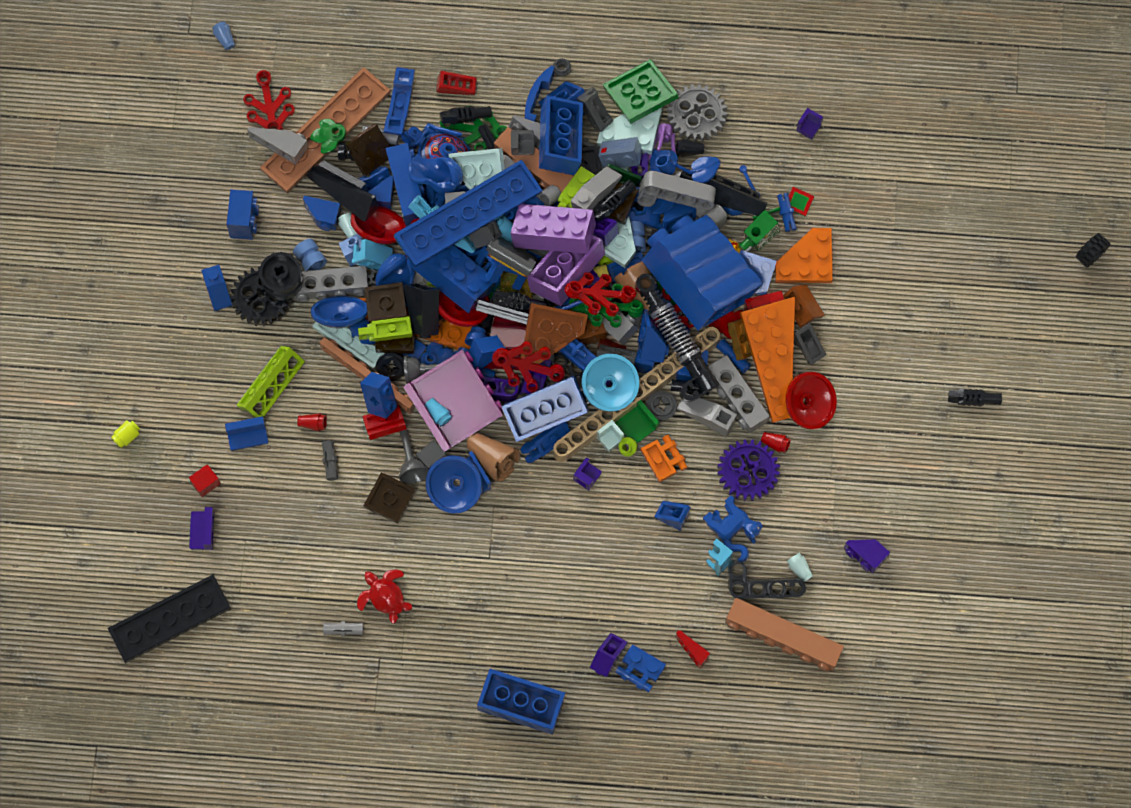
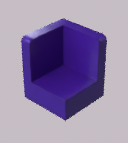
[796,108,823,140]
[573,457,602,491]

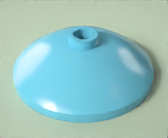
[581,354,639,412]

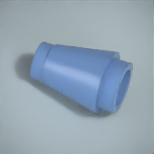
[212,21,235,50]

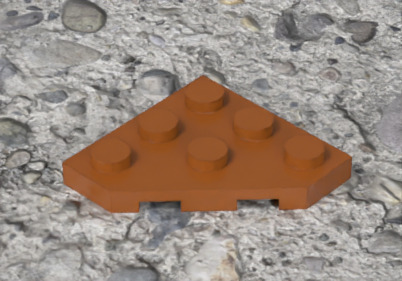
[520,303,588,364]

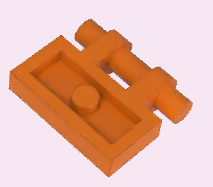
[640,435,688,483]

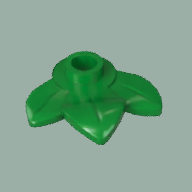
[310,119,346,154]

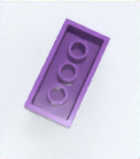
[510,204,596,254]
[527,235,605,306]

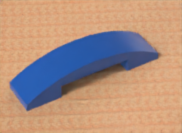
[525,66,555,122]
[384,67,415,136]

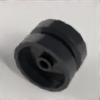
[259,252,304,300]

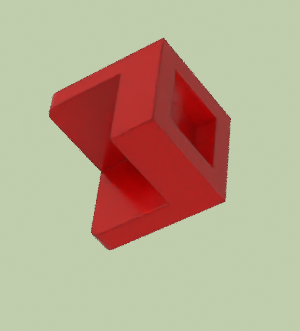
[189,465,221,497]

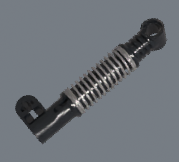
[635,274,719,402]

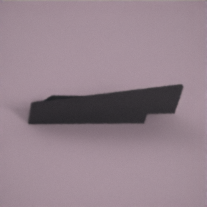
[306,160,378,222]
[680,168,768,216]

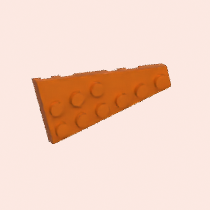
[740,297,795,423]

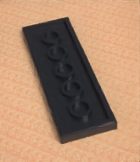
[107,574,231,663]

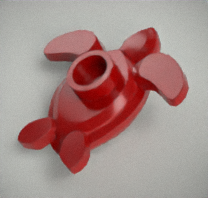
[357,569,412,624]

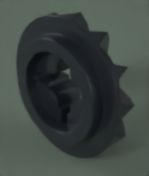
[376,352,404,381]

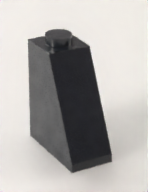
[403,283,439,339]

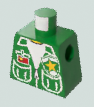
[739,210,780,252]

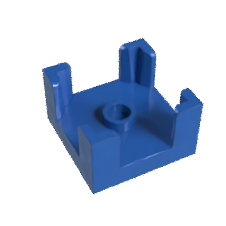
[475,245,526,291]

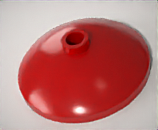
[350,206,406,245]
[439,290,489,327]
[785,372,837,429]

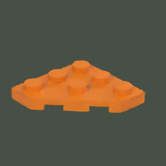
[775,228,833,283]

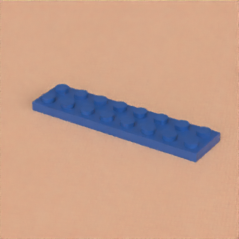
[394,160,543,268]

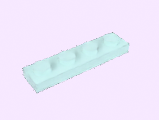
[313,322,385,370]

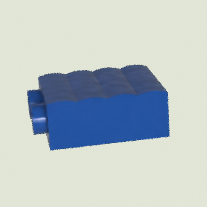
[641,215,763,331]

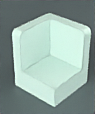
[597,420,624,452]

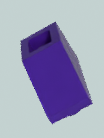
[844,539,890,574]

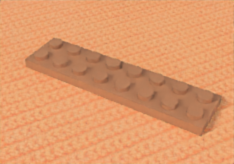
[260,67,391,194]

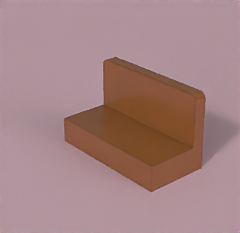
[783,285,825,328]

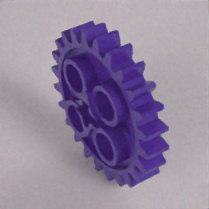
[717,439,780,501]

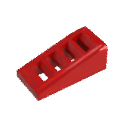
[436,71,477,95]
[676,630,710,669]

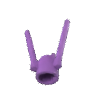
[648,123,676,163]

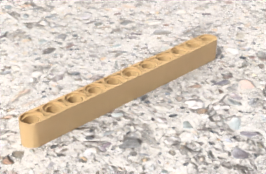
[553,327,720,462]

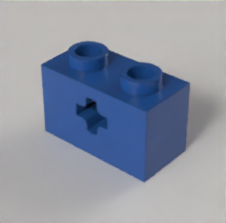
[360,372,397,418]

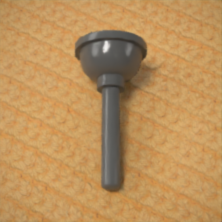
[404,355,439,384]
[399,429,429,484]

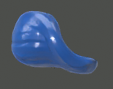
[409,154,463,195]
[376,253,416,307]

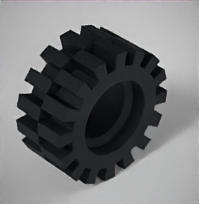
[1076,233,1110,268]

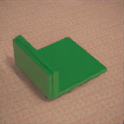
[615,400,660,444]

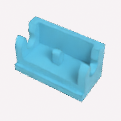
[352,239,393,271]
[707,538,733,576]

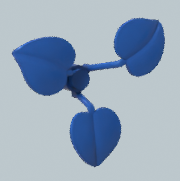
[649,149,721,215]

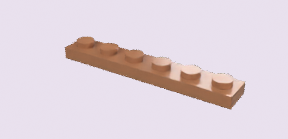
[319,337,415,415]

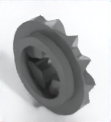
[646,391,677,421]

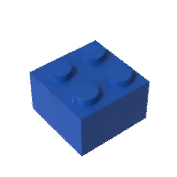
[226,189,259,240]

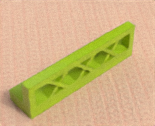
[236,346,305,418]

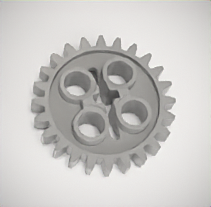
[667,83,727,142]

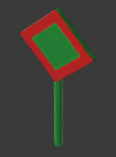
[752,187,814,219]

